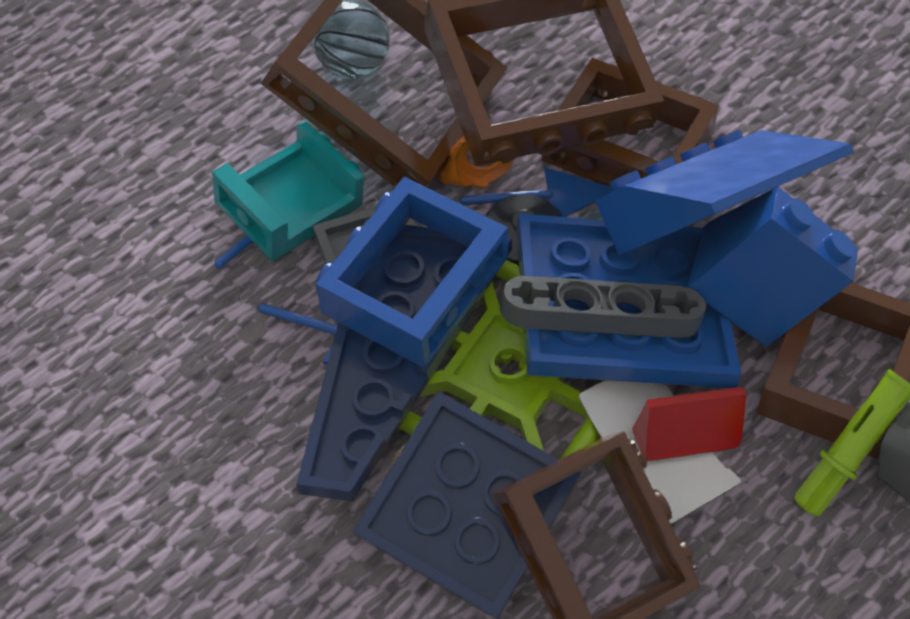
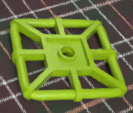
[399,260,600,460]

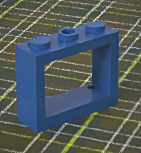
[316,177,508,369]

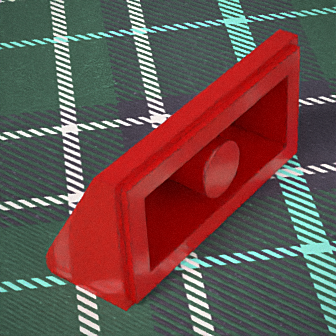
[632,387,747,461]

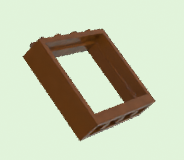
[260,0,508,187]
[424,0,664,166]

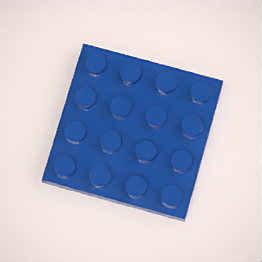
[516,214,742,388]

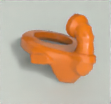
[436,136,514,189]

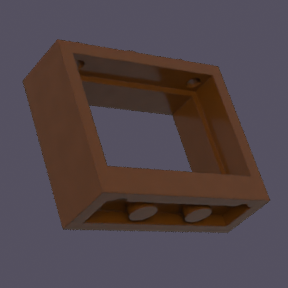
[542,58,719,187]
[756,283,910,459]
[492,431,701,619]

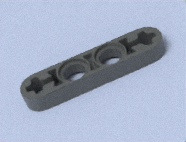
[500,276,706,338]

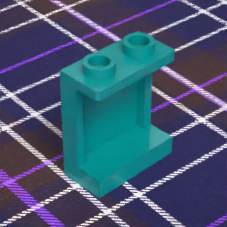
[212,120,364,262]

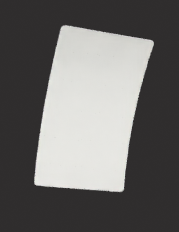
[579,380,741,524]

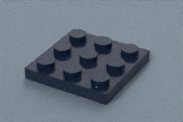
[352,391,581,619]

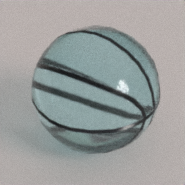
[311,0,390,79]

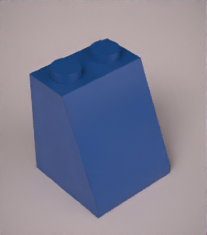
[688,187,858,347]

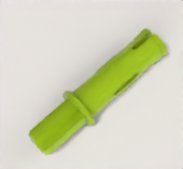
[795,369,910,516]

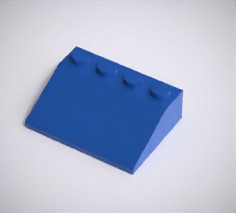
[595,129,854,256]

